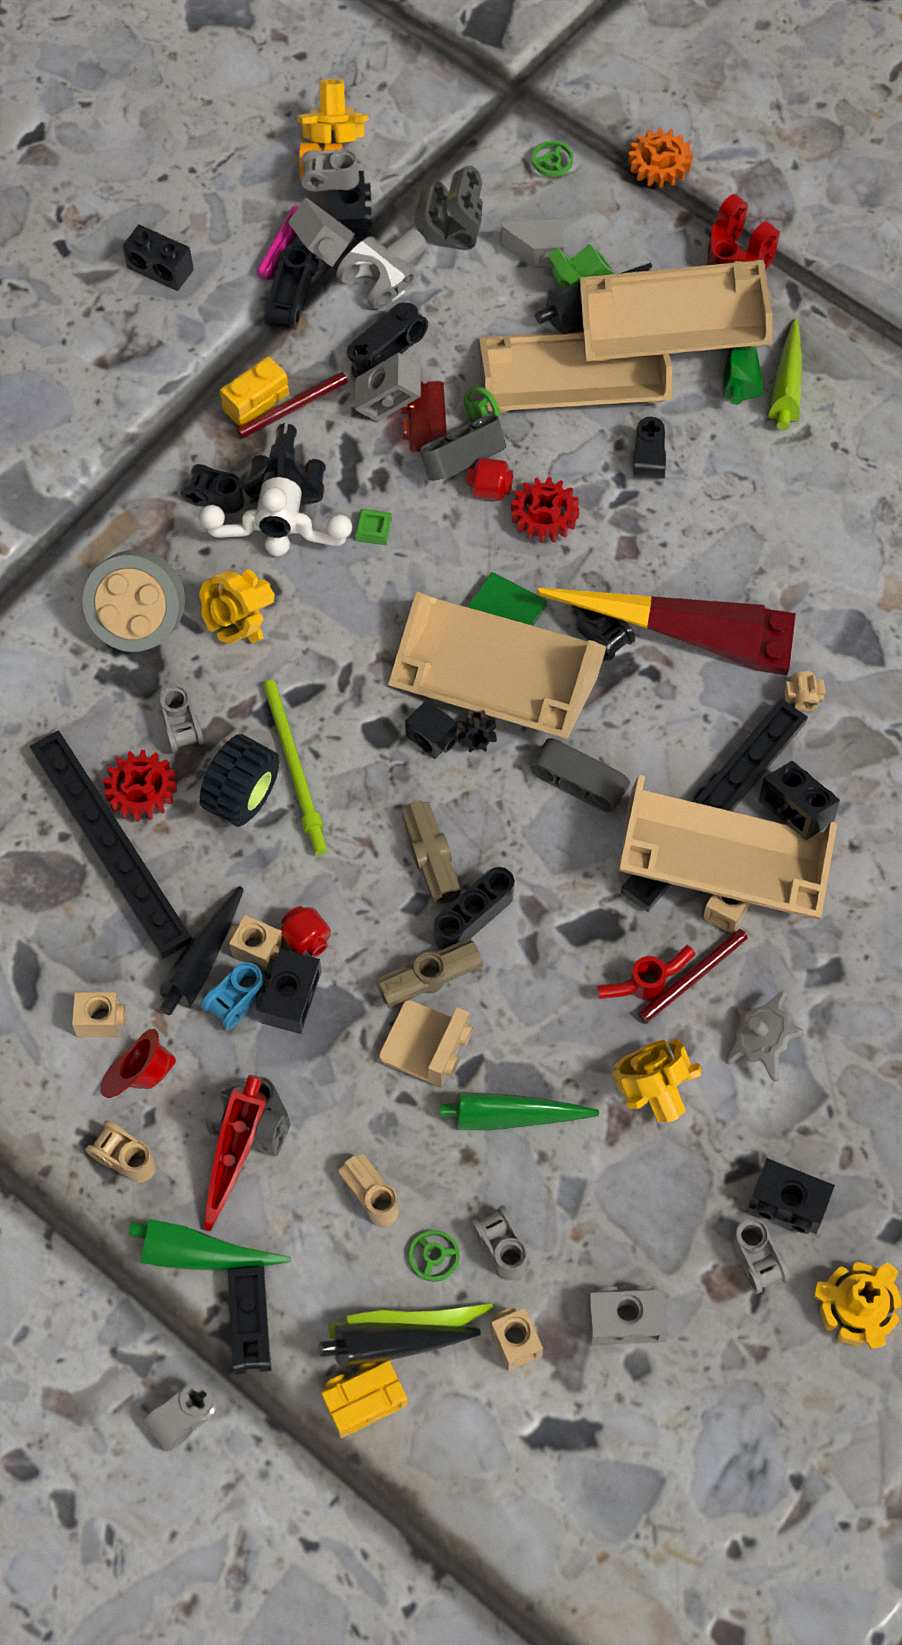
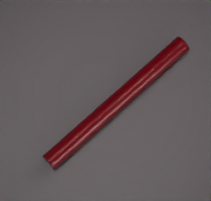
[236,372,348,439]
[638,929,748,1024]

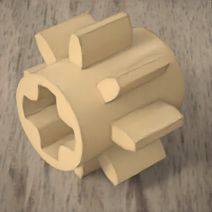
[784,671,826,712]

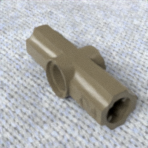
[402,800,461,904]
[376,938,483,1008]

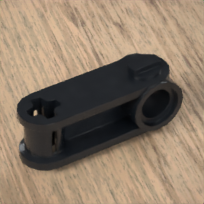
[265,243,319,330]
[347,302,428,378]

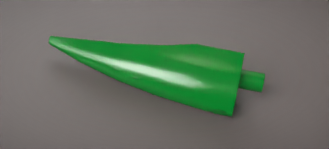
[723,346,763,405]
[439,1092,599,1131]
[129,1219,291,1270]

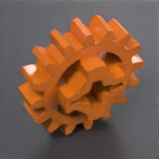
[628,128,693,188]

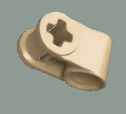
[85,1120,156,1183]

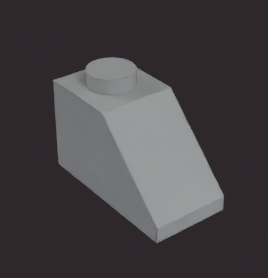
[288,197,354,267]
[501,218,564,268]

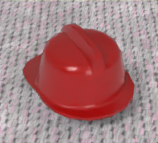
[100,1029,176,1098]

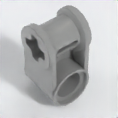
[301,149,360,192]
[160,685,205,753]
[470,1206,527,1281]
[732,1218,790,1294]
[144,1382,217,1452]

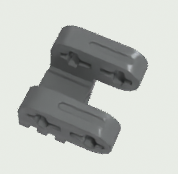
[414,165,483,250]
[205,1076,291,1156]

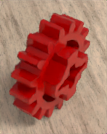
[511,477,580,543]
[103,750,177,822]

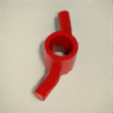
[597,945,696,1001]

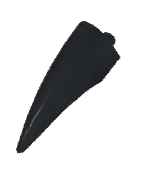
[535,263,652,333]
[160,886,244,1015]
[319,1323,481,1367]

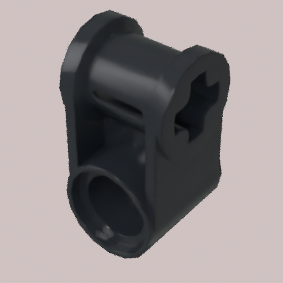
[633,416,666,479]
[181,464,245,514]
[576,607,636,661]

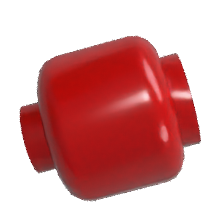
[466,457,514,501]
[280,906,331,958]

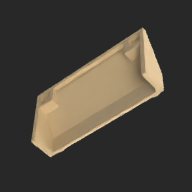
[580,260,773,361]
[479,331,673,413]
[388,591,606,739]
[618,775,838,920]

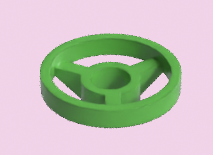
[532,141,573,177]
[464,386,500,421]
[409,1230,460,1282]

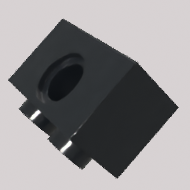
[329,171,372,238]
[256,949,322,1034]
[748,1158,835,1234]

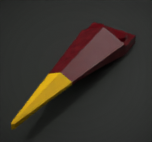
[537,588,796,675]

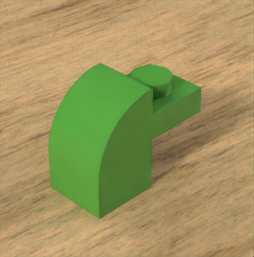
[548,244,615,290]

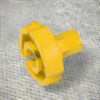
[297,78,368,143]
[199,569,275,644]
[612,1040,702,1123]
[814,1262,902,1350]

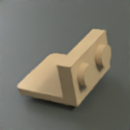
[380,1000,473,1088]

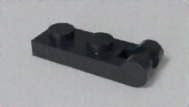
[227,1266,272,1375]

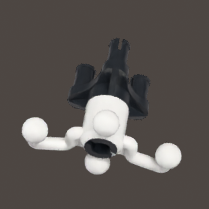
[199,423,353,557]

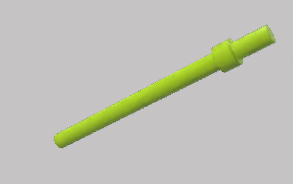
[263,680,328,856]

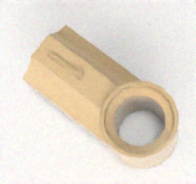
[338,1154,399,1226]

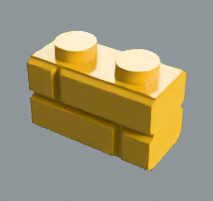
[219,356,289,427]
[321,1360,408,1438]

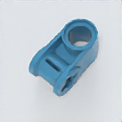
[201,962,266,1031]

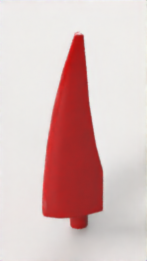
[204,1075,266,1231]

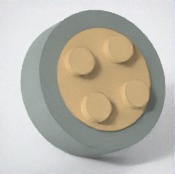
[82,550,185,652]

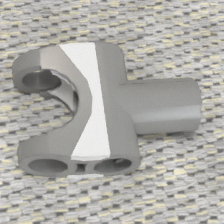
[337,228,427,309]

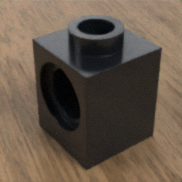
[405,699,457,759]

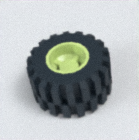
[199,734,280,827]

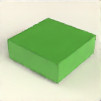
[355,509,392,546]

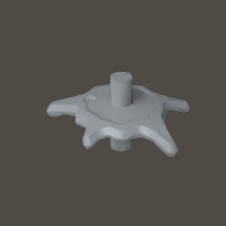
[727,991,804,1082]

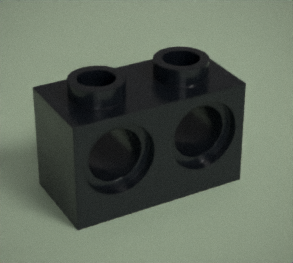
[123,224,194,291]
[758,761,840,840]

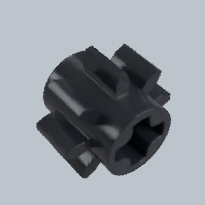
[457,710,497,752]

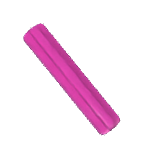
[257,206,298,280]

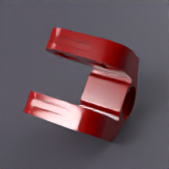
[708,194,780,269]

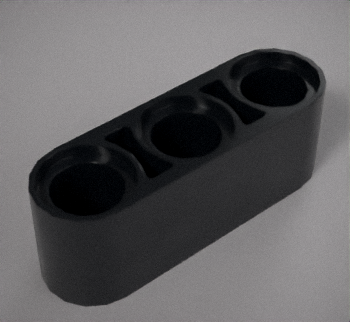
[434,867,515,950]

